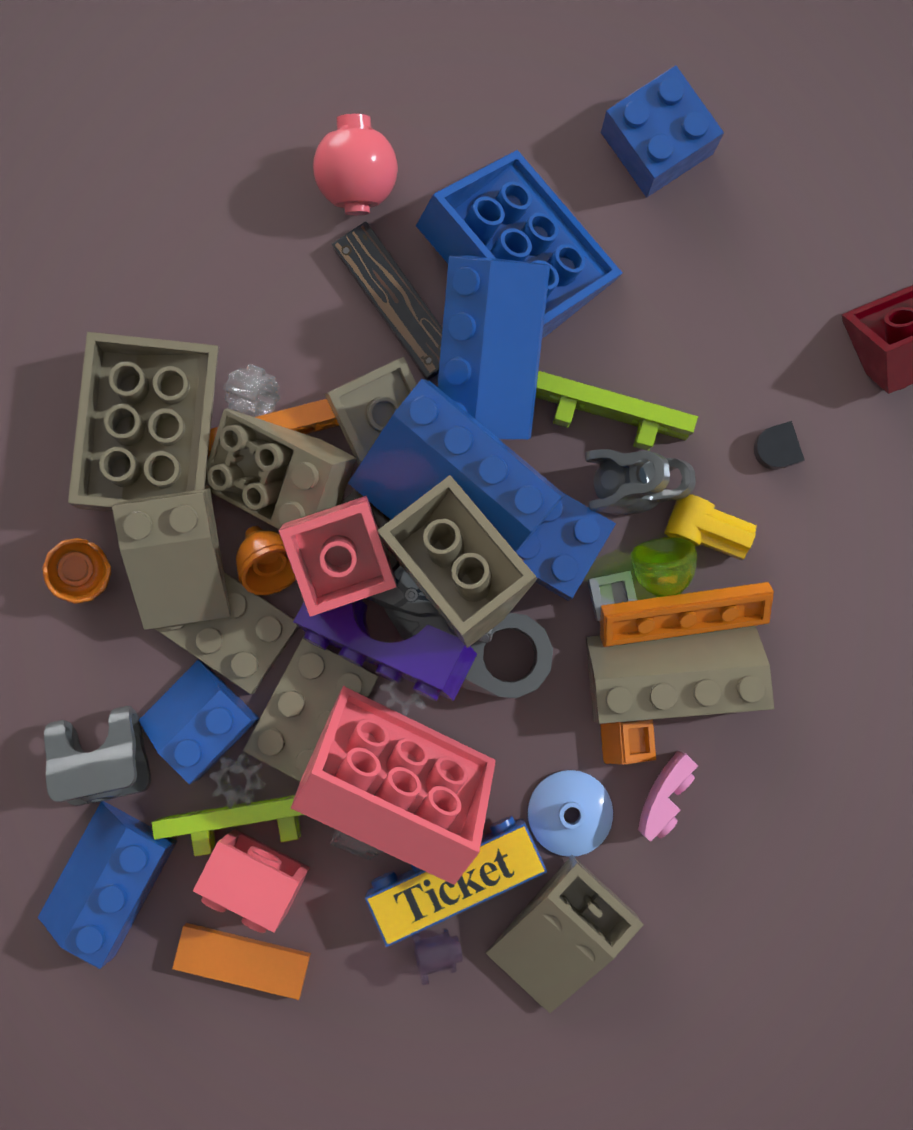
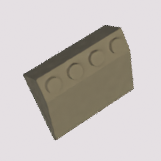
[68,332,219,512]

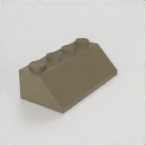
[586,625,774,724]

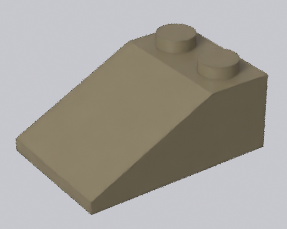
[112,488,231,630]

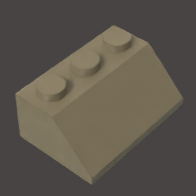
[377,475,537,648]

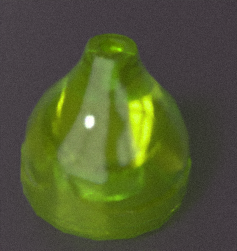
[631,537,697,598]

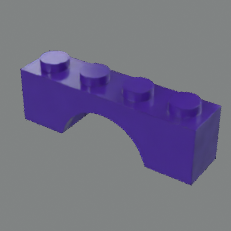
[293,600,477,701]

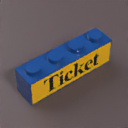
[365,816,547,947]

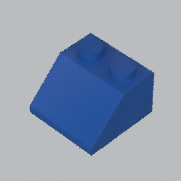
[138,659,260,784]

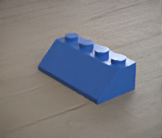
[437,255,550,440]

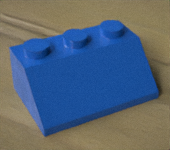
[38,801,177,969]

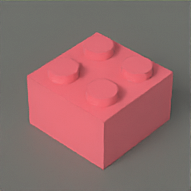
[279,496,396,617]
[193,829,310,933]

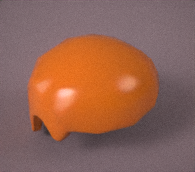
[42,538,111,604]

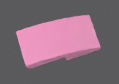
[638,751,698,842]

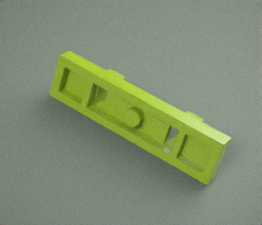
[536,371,698,451]
[151,795,304,857]

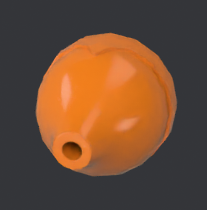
[236,526,296,595]

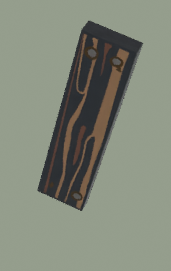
[332,221,443,381]

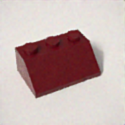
[842,285,913,394]

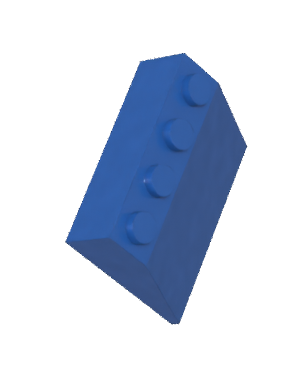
[416,150,623,338]
[348,379,565,553]

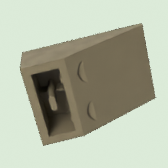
[205,408,357,529]
[485,855,644,1013]

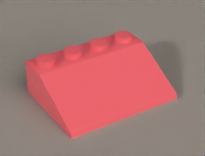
[291,686,496,885]

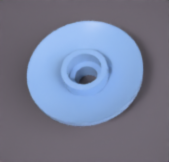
[528,770,613,857]

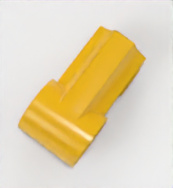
[664,494,757,560]

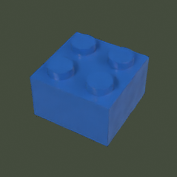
[601,65,724,198]
[517,492,616,601]

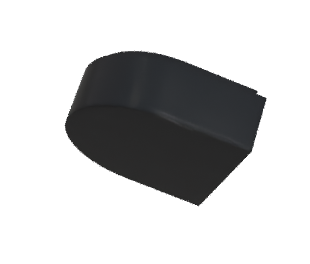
[754,421,805,470]

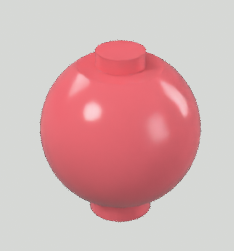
[313,114,398,216]

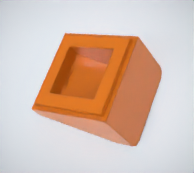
[600,719,656,765]

